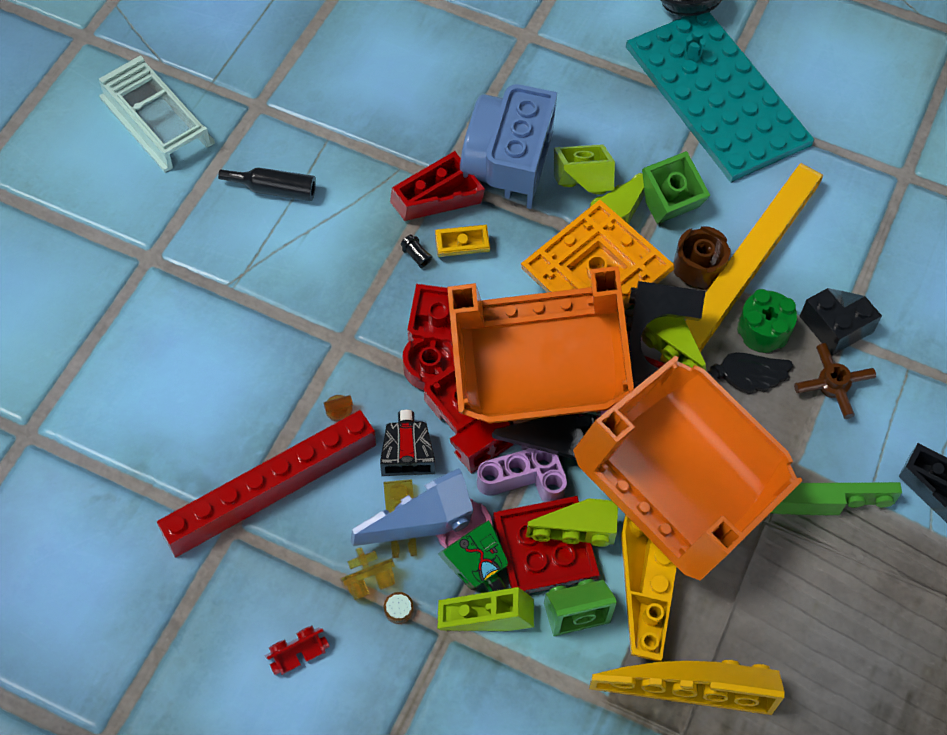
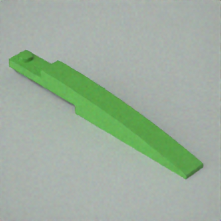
[771,482,902,515]

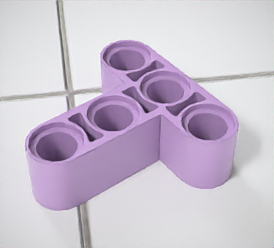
[477,446,567,502]

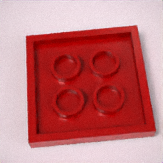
[493,496,600,594]

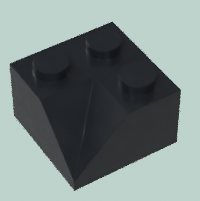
[799,288,882,355]

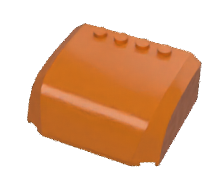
[447,266,634,424]
[573,356,802,581]

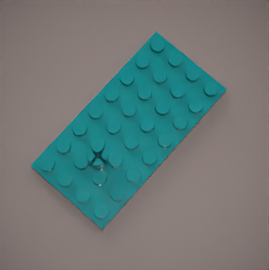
[626,12,815,183]

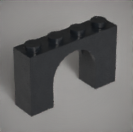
[626,281,706,389]

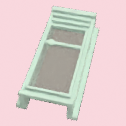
[99,55,215,173]

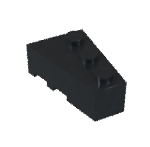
[899,443,947,523]

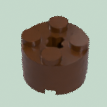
[673,226,731,290]

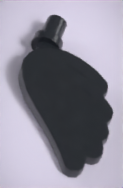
[707,352,793,394]

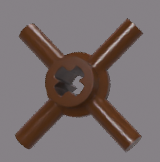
[794,343,876,419]

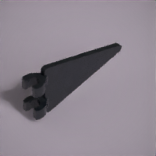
[492,414,597,460]

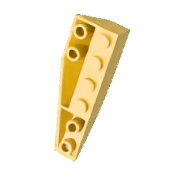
[621,515,677,662]

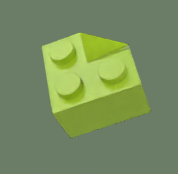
[554,144,615,195]

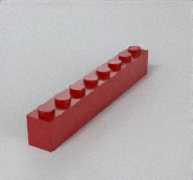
[156,410,376,558]

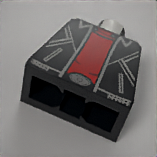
[380,410,435,476]

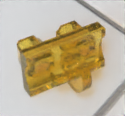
[340,547,395,600]

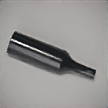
[218,167,316,201]

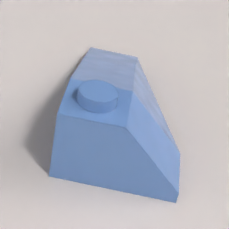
[351,468,473,546]

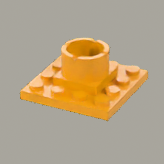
[521,200,674,311]

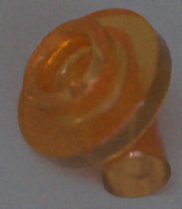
[323,395,353,421]

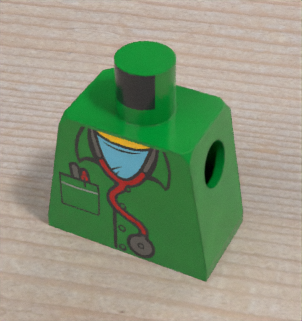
[438,520,508,592]

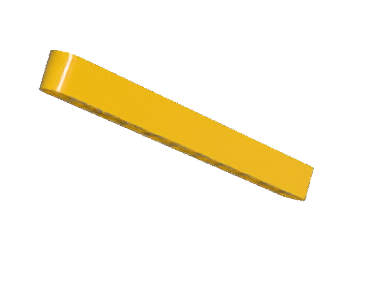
[660,163,824,364]

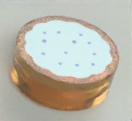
[384,592,414,624]

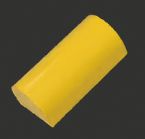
[435,224,490,257]

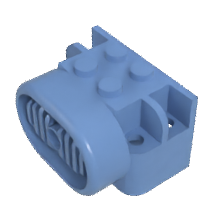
[460,84,558,209]

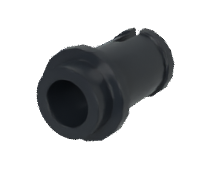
[400,234,433,268]

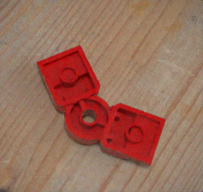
[403,284,478,434]

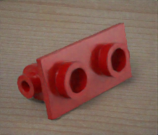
[264,625,330,675]

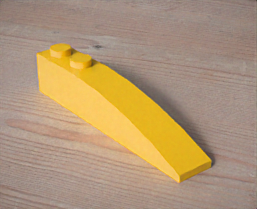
[589,660,785,715]

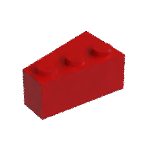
[390,151,485,221]

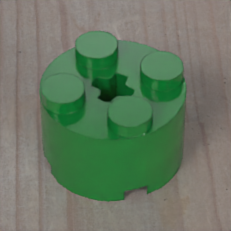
[737,289,797,353]

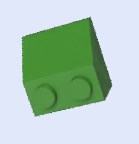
[642,151,710,224]
[544,579,617,636]

